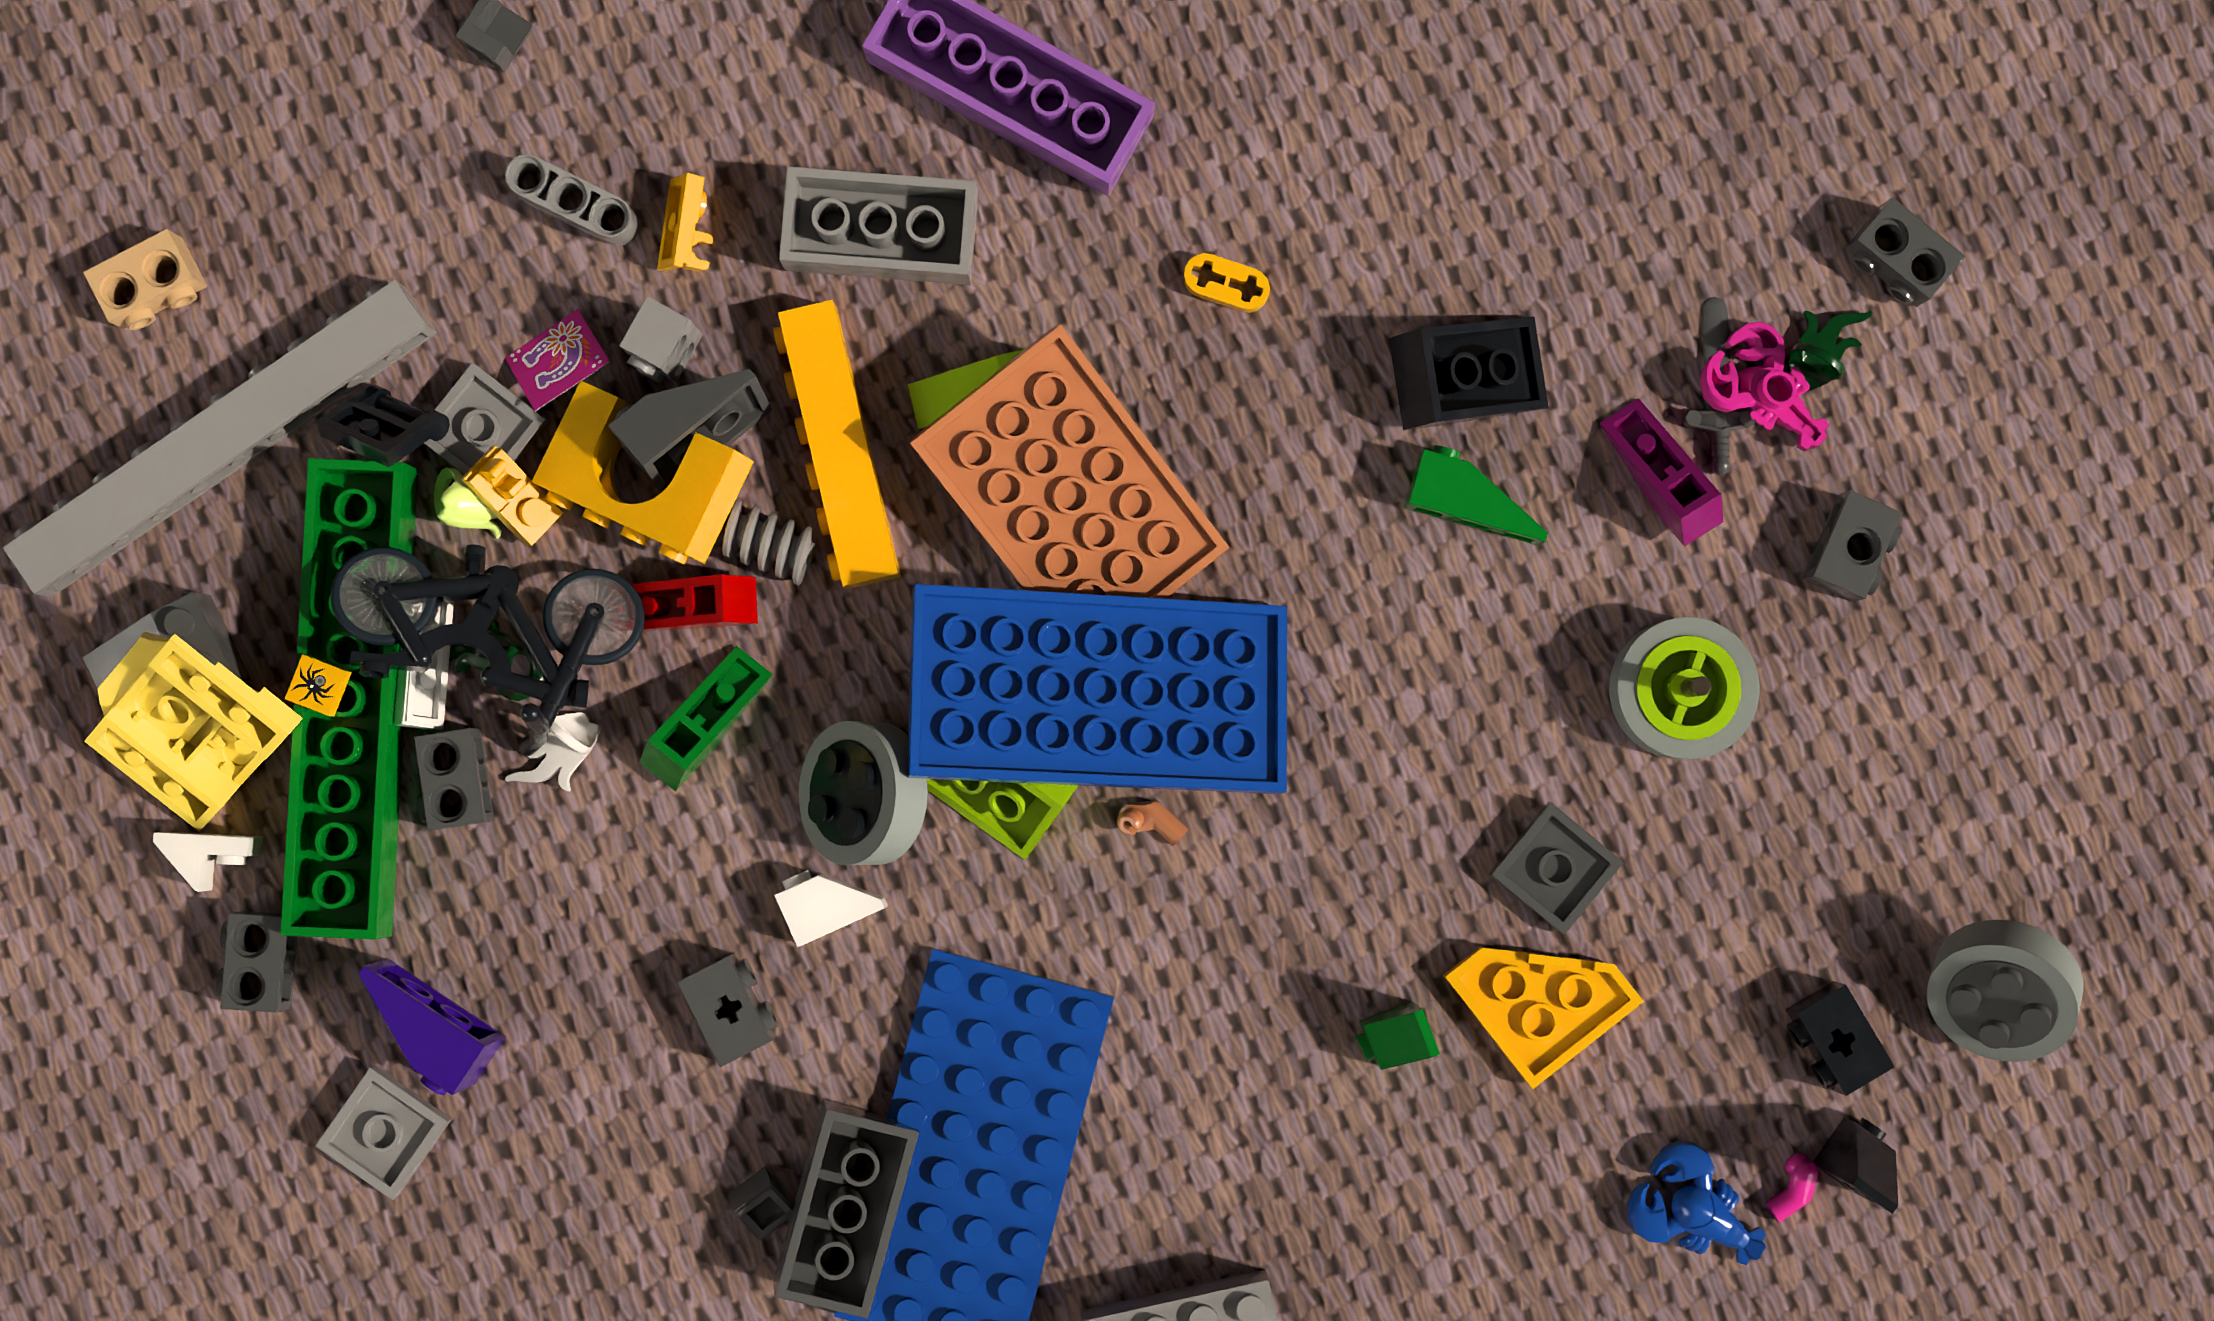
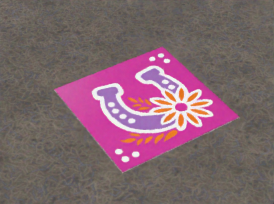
[505,309,610,411]

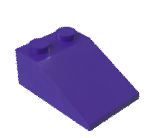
[359,959,506,1095]

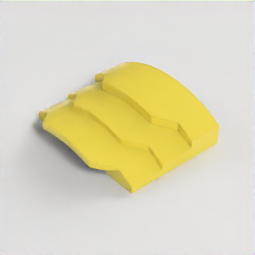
[84,632,303,832]

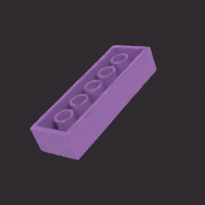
[862,0,1155,197]

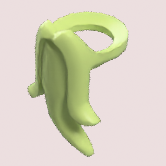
[434,468,538,539]

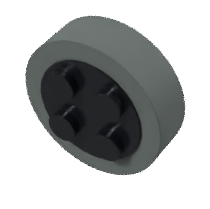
[799,721,928,865]

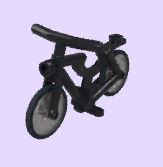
[331,544,645,756]

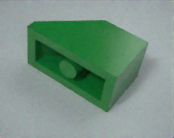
[1355,1001,1440,1070]

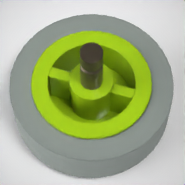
[1609,617,1760,759]

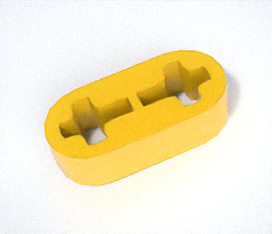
[1183,253,1270,313]

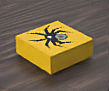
[285,654,352,717]

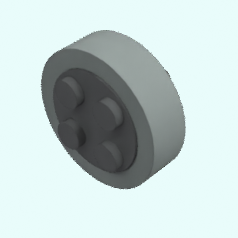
[1927,920,2083,1062]

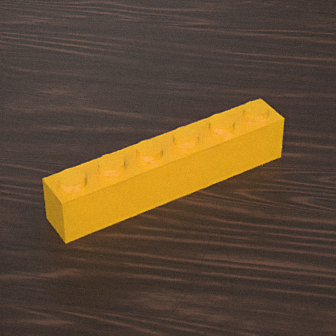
[773,299,901,590]

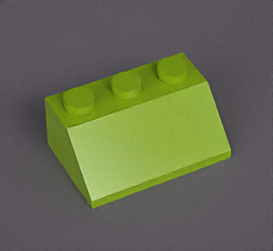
[927,779,1079,860]

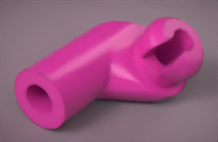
[1765,1153,1819,1223]

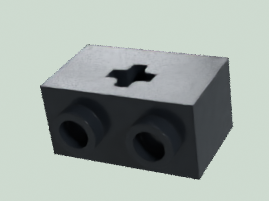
[1785,981,1895,1096]

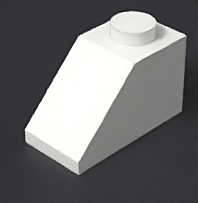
[774,870,888,947]

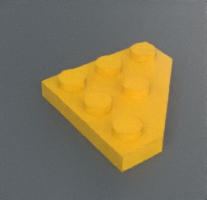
[1443,946,1644,1089]

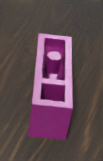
[1600,398,1724,547]

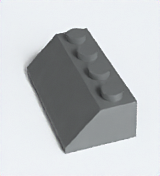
[773,1099,919,1319]

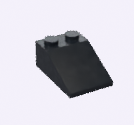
[1389,316,1549,430]

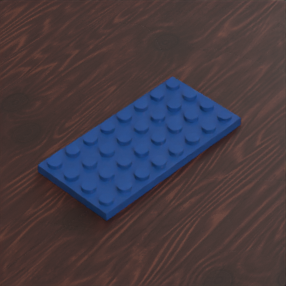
[907,584,1287,794]
[834,948,1114,1321]

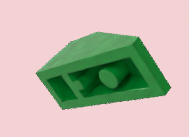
[1404,445,1548,546]
[639,646,773,792]

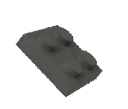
[1489,802,1624,935]

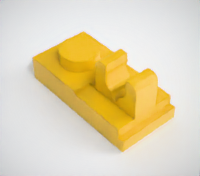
[657,173,713,272]
[461,445,563,546]

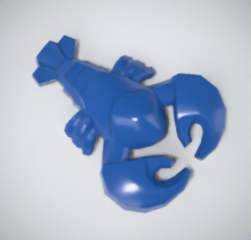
[1626,1141,1767,1265]

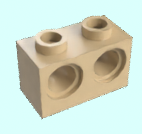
[83,229,208,330]

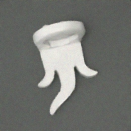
[505,712,600,792]

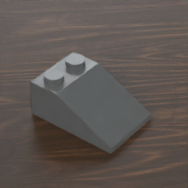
[608,369,772,493]
[82,592,251,688]

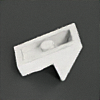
[153,831,263,892]

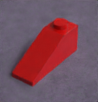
[609,574,758,633]

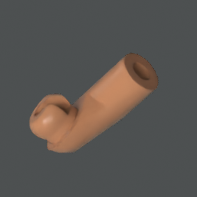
[1117,800,1188,846]

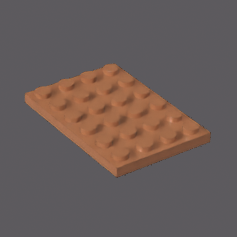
[908,323,1230,599]

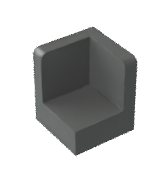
[456,0,533,72]

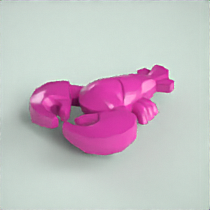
[1700,322,1829,452]

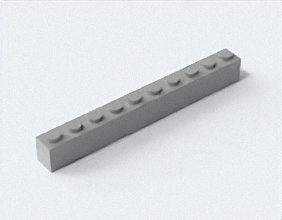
[3,280,437,597]

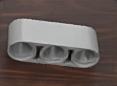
[505,154,639,246]

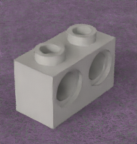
[619,296,703,384]

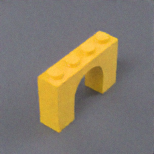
[532,381,754,564]

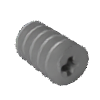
[711,498,816,586]

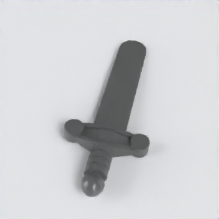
[1682,297,1755,476]

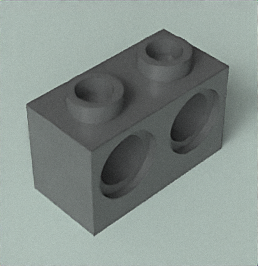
[1845,197,1965,307]
[410,728,494,831]
[216,911,297,1013]

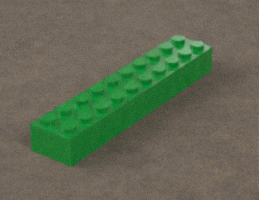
[281,458,418,940]

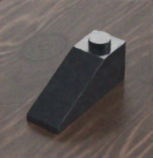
[1813,1117,1898,1214]

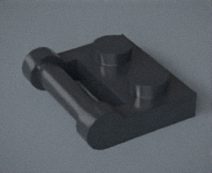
[317,384,450,467]

